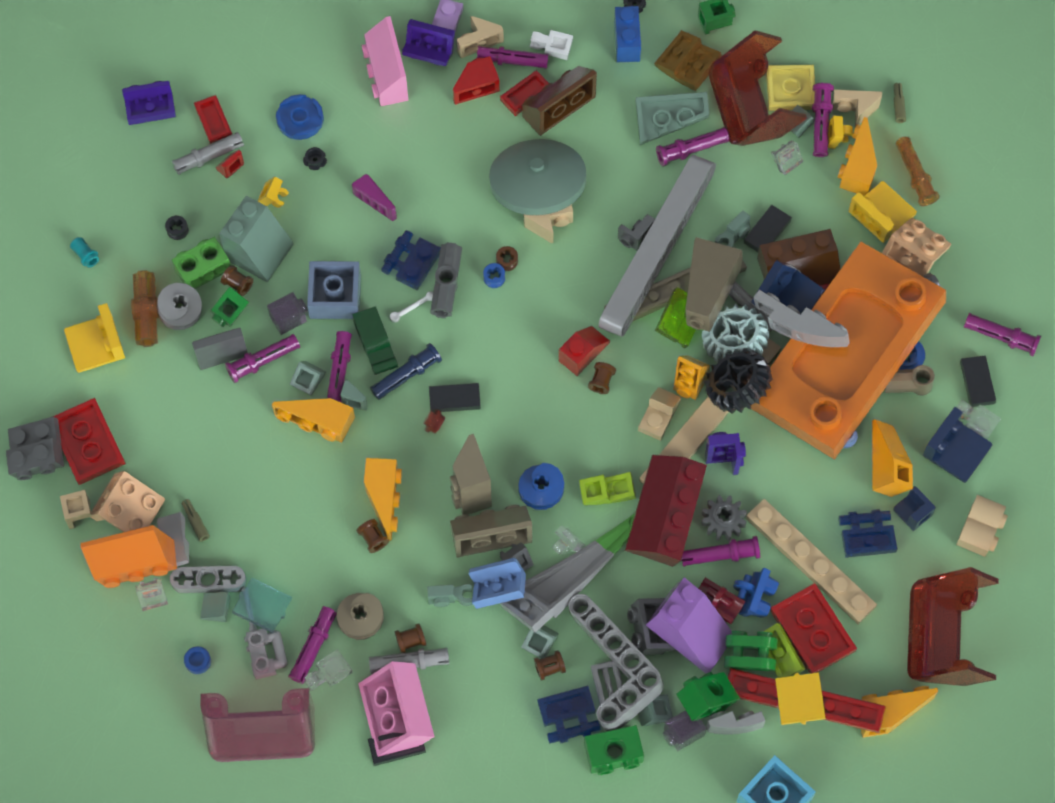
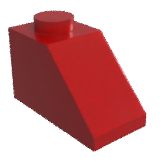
[453,56,500,105]
[559,326,610,376]

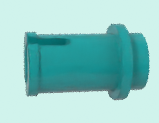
[70,237,99,268]

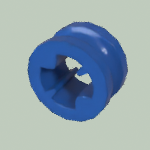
[483,263,505,288]

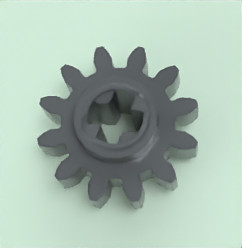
[701,495,747,541]

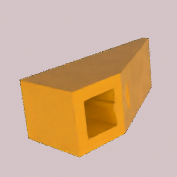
[837,117,877,196]
[673,355,710,400]
[272,398,355,443]
[872,419,913,497]
[364,458,402,540]
[861,686,938,738]

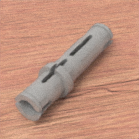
[172,132,244,175]
[369,648,449,674]

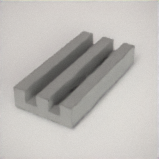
[591,661,628,717]

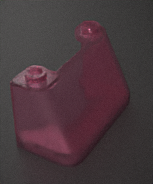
[200,688,315,762]

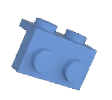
[469,558,526,609]

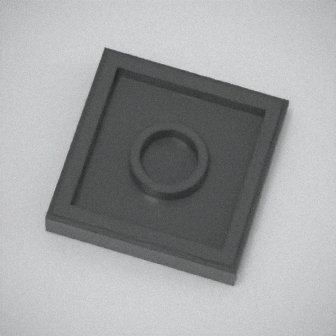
[192,328,248,370]

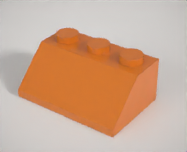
[80,525,177,588]

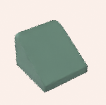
[781,105,815,138]
[290,361,326,395]
[341,379,368,410]
[200,592,230,622]
[521,625,559,658]
[638,695,673,726]

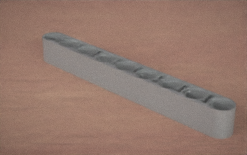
[599,155,716,337]

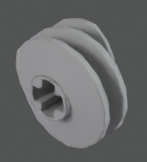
[157,283,202,330]

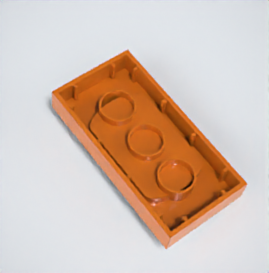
[751,242,946,460]

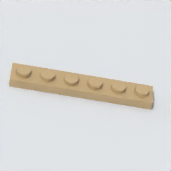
[746,499,877,624]

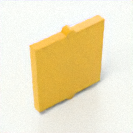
[775,672,826,725]

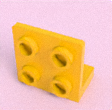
[848,181,917,243]
[64,303,125,373]

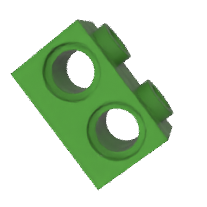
[171,236,231,289]

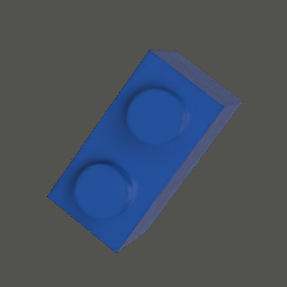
[614,6,641,63]

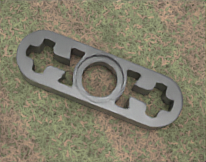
[170,566,246,593]

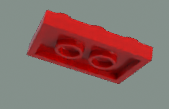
[54,398,126,485]
[770,583,857,674]

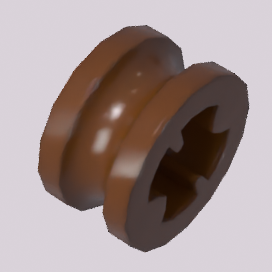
[496,246,518,271]

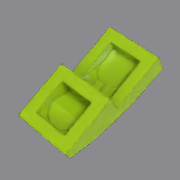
[579,472,637,505]

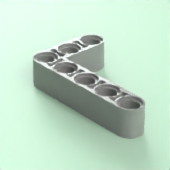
[568,594,664,731]

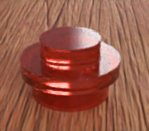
[423,409,445,434]

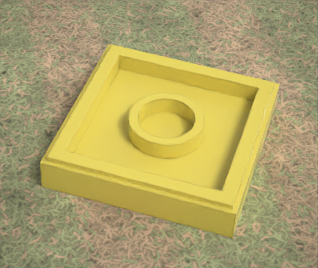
[766,65,815,111]

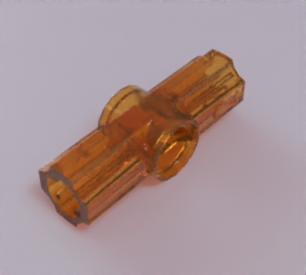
[131,270,159,347]

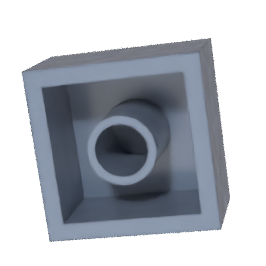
[307,261,361,319]

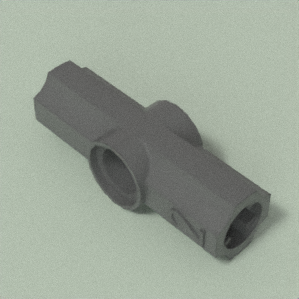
[430,242,462,318]

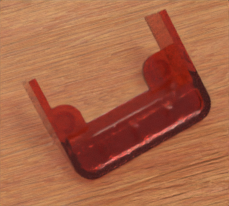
[709,30,807,146]
[907,567,999,686]

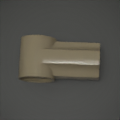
[884,365,935,396]

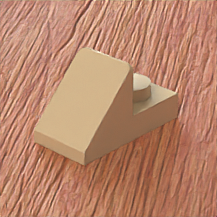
[456,16,504,58]
[831,90,882,127]
[524,204,573,243]
[638,387,682,441]

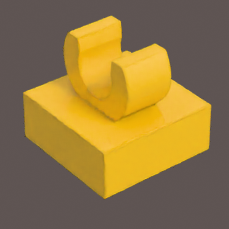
[828,115,853,149]
[258,176,289,208]

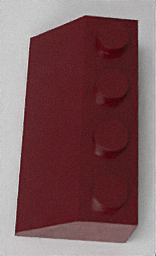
[625,455,707,567]

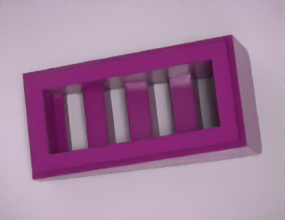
[352,174,397,221]

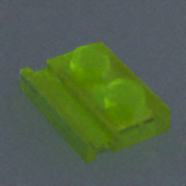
[655,287,696,348]

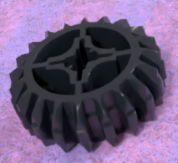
[704,348,773,414]

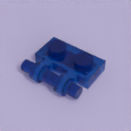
[381,230,441,291]
[838,509,898,558]
[537,686,601,744]

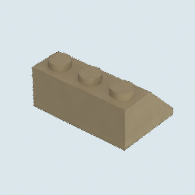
[450,434,492,515]
[450,505,532,558]

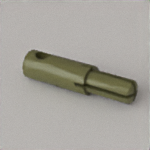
[894,83,906,123]
[182,499,210,542]

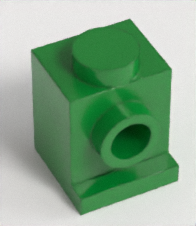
[698,0,736,35]
[211,287,249,327]

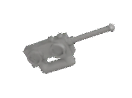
[241,587,287,680]

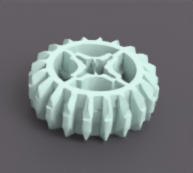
[702,303,770,363]

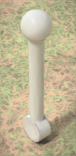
[390,291,433,323]

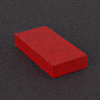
[500,70,549,116]
[194,95,232,144]

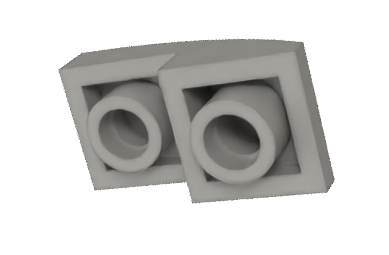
[157,512,189,566]
[706,711,766,735]

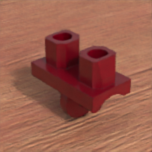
[698,577,745,625]

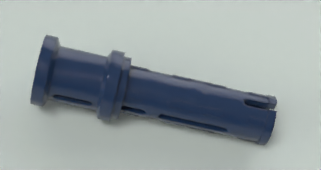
[370,343,442,400]

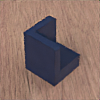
[893,486,936,531]

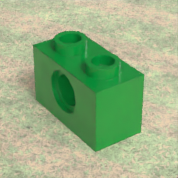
[676,672,740,721]
[584,725,644,775]

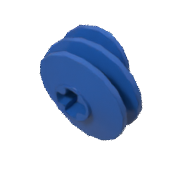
[518,463,564,510]

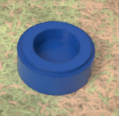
[184,646,211,674]

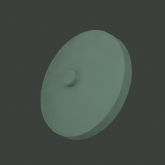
[489,139,586,215]

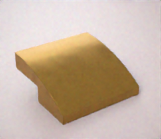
[654,30,722,91]

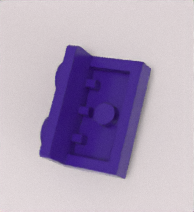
[402,19,455,66]
[122,81,176,125]
[705,432,746,475]

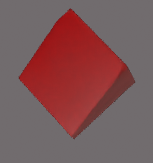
[216,150,244,179]

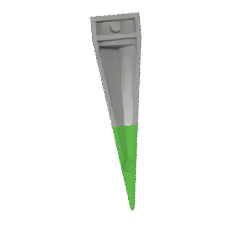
[500,513,635,633]

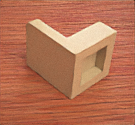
[60,490,92,529]

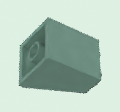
[219,196,293,282]

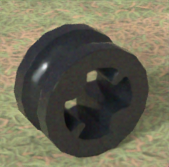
[165,215,189,240]

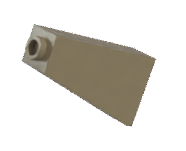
[685,237,743,332]

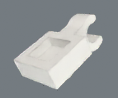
[530,30,573,60]

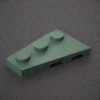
[635,92,709,145]

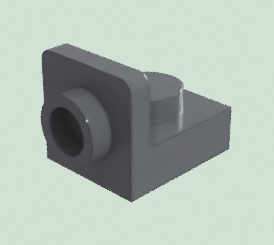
[618,214,655,251]

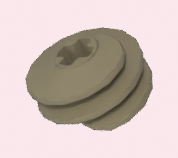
[337,593,384,640]

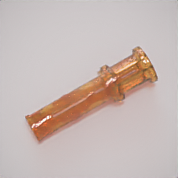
[895,136,940,206]

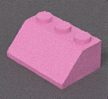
[361,16,408,106]
[358,661,435,757]

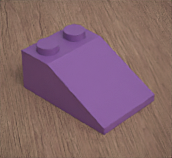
[646,578,732,673]

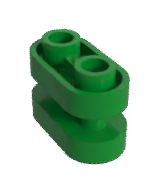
[724,630,778,671]

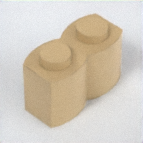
[956,495,1008,557]

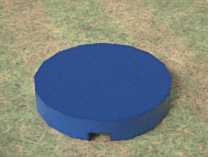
[276,94,324,140]

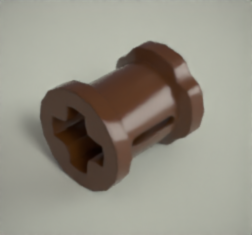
[220,265,254,296]
[588,362,616,394]
[356,519,389,553]
[394,623,426,653]
[534,650,566,681]

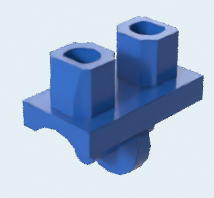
[733,568,779,618]

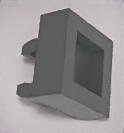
[500,542,534,571]

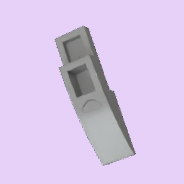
[753,290,850,347]

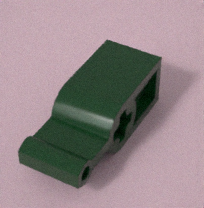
[352,306,398,375]

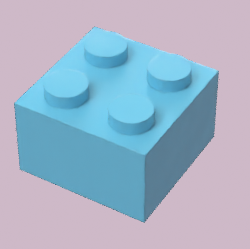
[736,755,816,803]

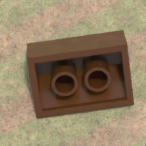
[522,66,597,136]
[757,229,841,285]

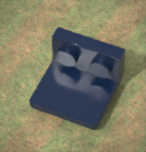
[751,260,825,315]
[923,407,992,483]

